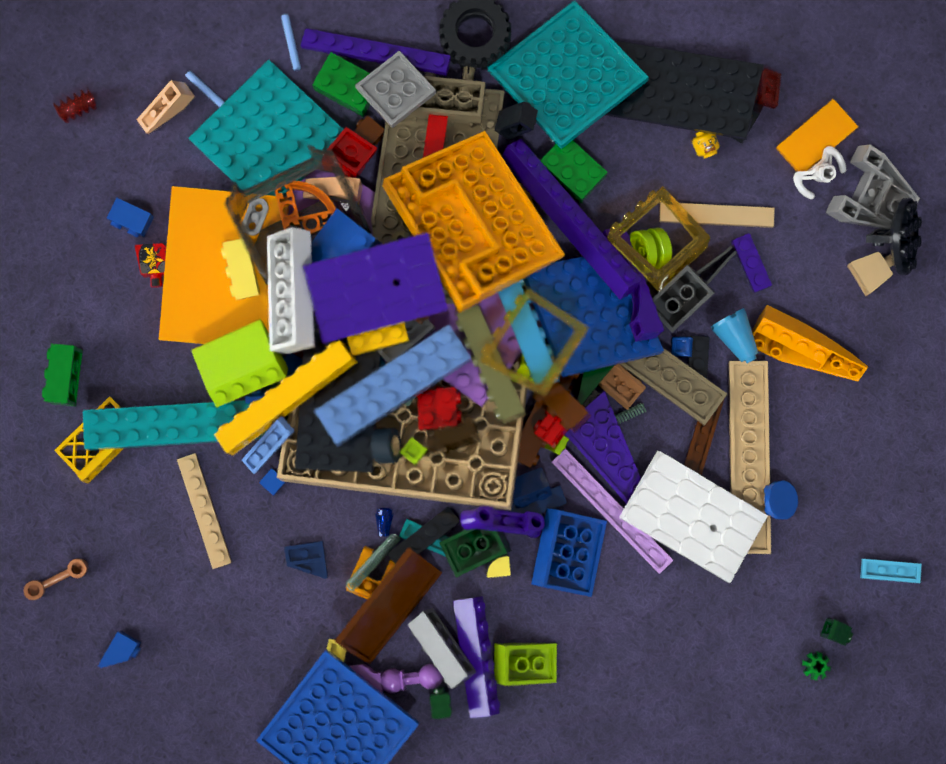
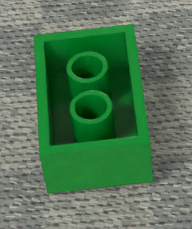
[312,52,370,117]
[540,140,607,204]
[42,343,83,407]

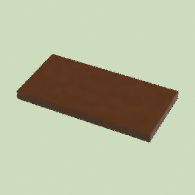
[334,547,442,664]

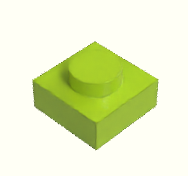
[544,436,569,456]
[400,437,428,466]

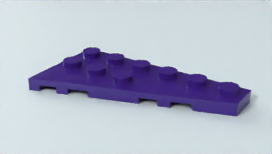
[565,391,641,504]

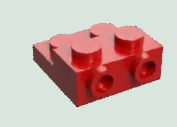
[323,127,377,178]
[418,387,462,431]

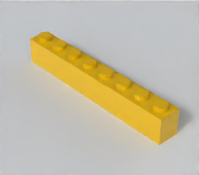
[214,340,357,455]

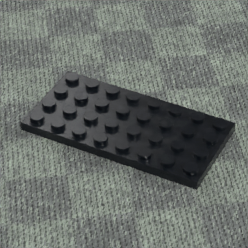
[605,41,764,140]
[295,332,381,473]

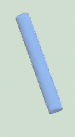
[281,14,301,70]
[185,71,225,107]

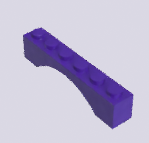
[603,227,664,342]

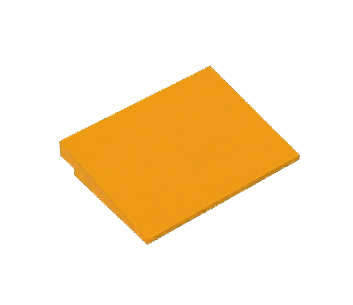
[382,131,565,312]
[159,186,290,344]

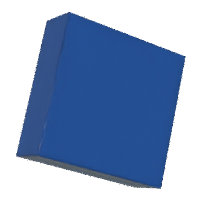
[671,337,693,357]
[259,468,286,496]

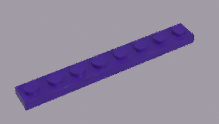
[301,28,451,76]

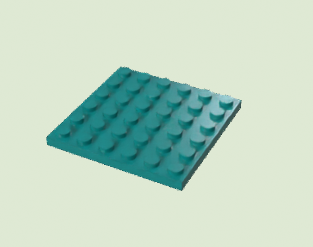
[488,0,649,149]
[188,60,344,197]

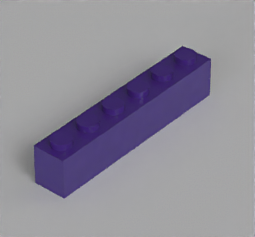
[453,596,500,718]

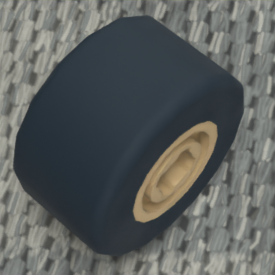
[371,428,402,464]

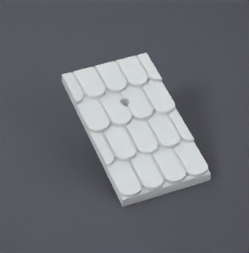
[619,451,768,583]

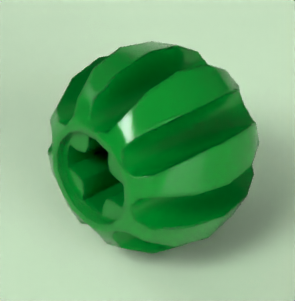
[802,651,831,681]

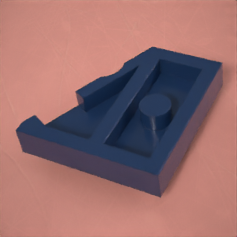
[284,541,328,579]

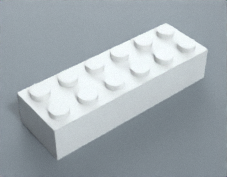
[267,227,314,354]

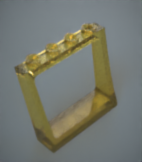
[607,186,711,292]
[480,288,589,396]

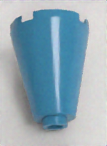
[711,308,758,363]

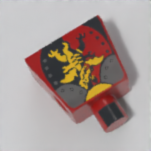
[135,243,167,288]

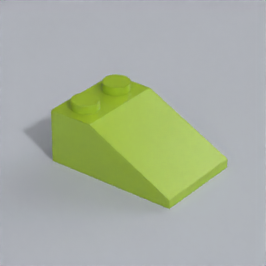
[494,643,557,686]

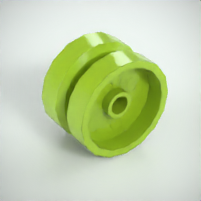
[630,227,672,272]

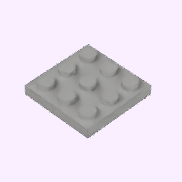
[355,51,436,128]

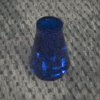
[375,508,394,537]

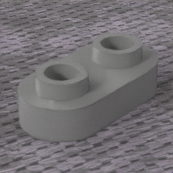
[242,198,269,236]

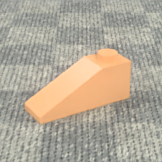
[137,80,195,134]
[303,176,363,205]

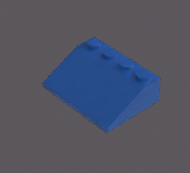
[311,208,382,263]
[531,508,607,597]

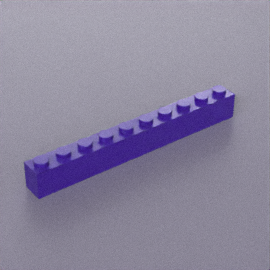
[502,139,642,300]

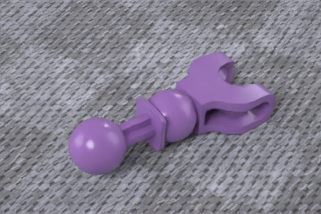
[349,664,443,693]

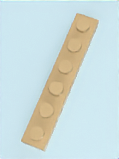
[177,453,232,569]

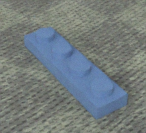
[242,416,295,474]

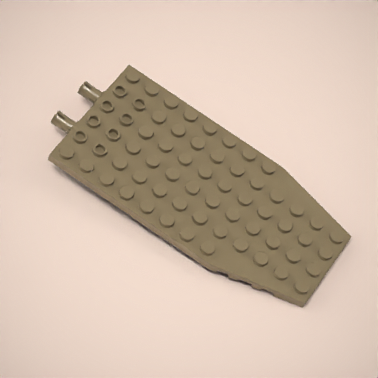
[371,66,504,304]

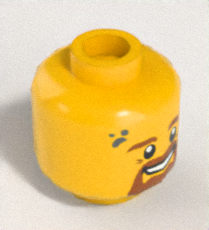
[692,132,720,159]

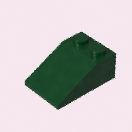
[439,529,512,577]

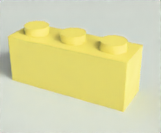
[221,238,261,300]

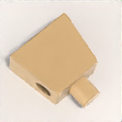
[847,252,894,296]

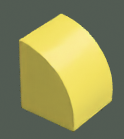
[487,556,511,578]

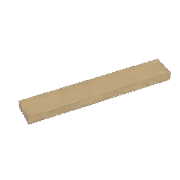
[659,202,774,228]

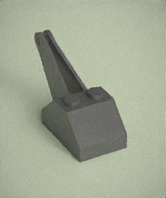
[652,246,737,333]

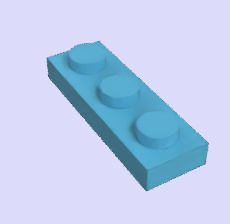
[860,559,921,583]

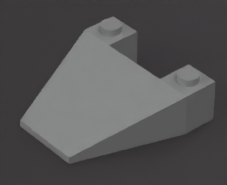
[826,145,920,229]

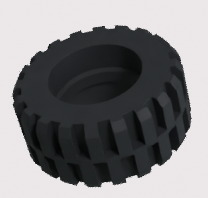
[439,0,511,71]

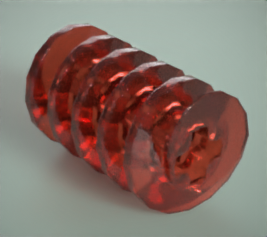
[53,87,97,123]

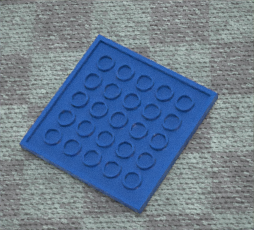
[523,257,664,377]
[256,649,420,764]

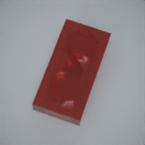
[757,68,781,109]

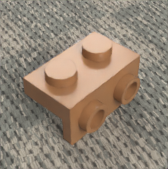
[598,364,646,410]

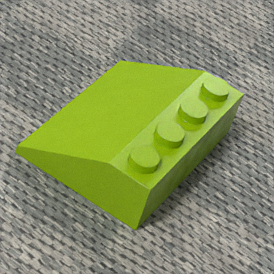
[192,319,288,407]

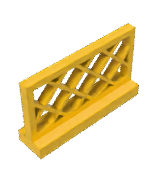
[54,396,124,484]

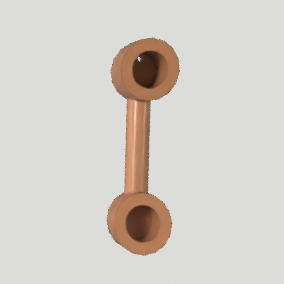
[23,558,88,600]

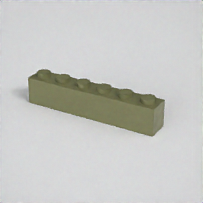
[455,305,526,424]

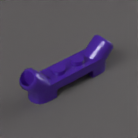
[461,506,545,538]

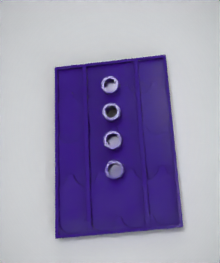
[302,233,448,343]

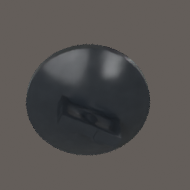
[866,198,922,275]

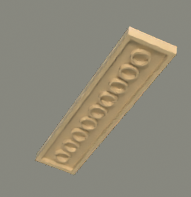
[728,361,771,554]

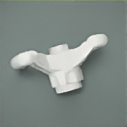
[793,146,846,200]

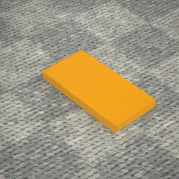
[776,99,858,172]

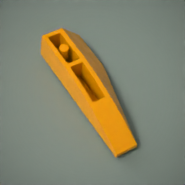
[752,305,868,381]

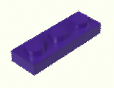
[731,233,772,293]

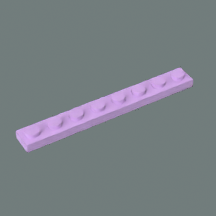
[551,449,673,574]

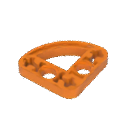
[275,181,336,234]

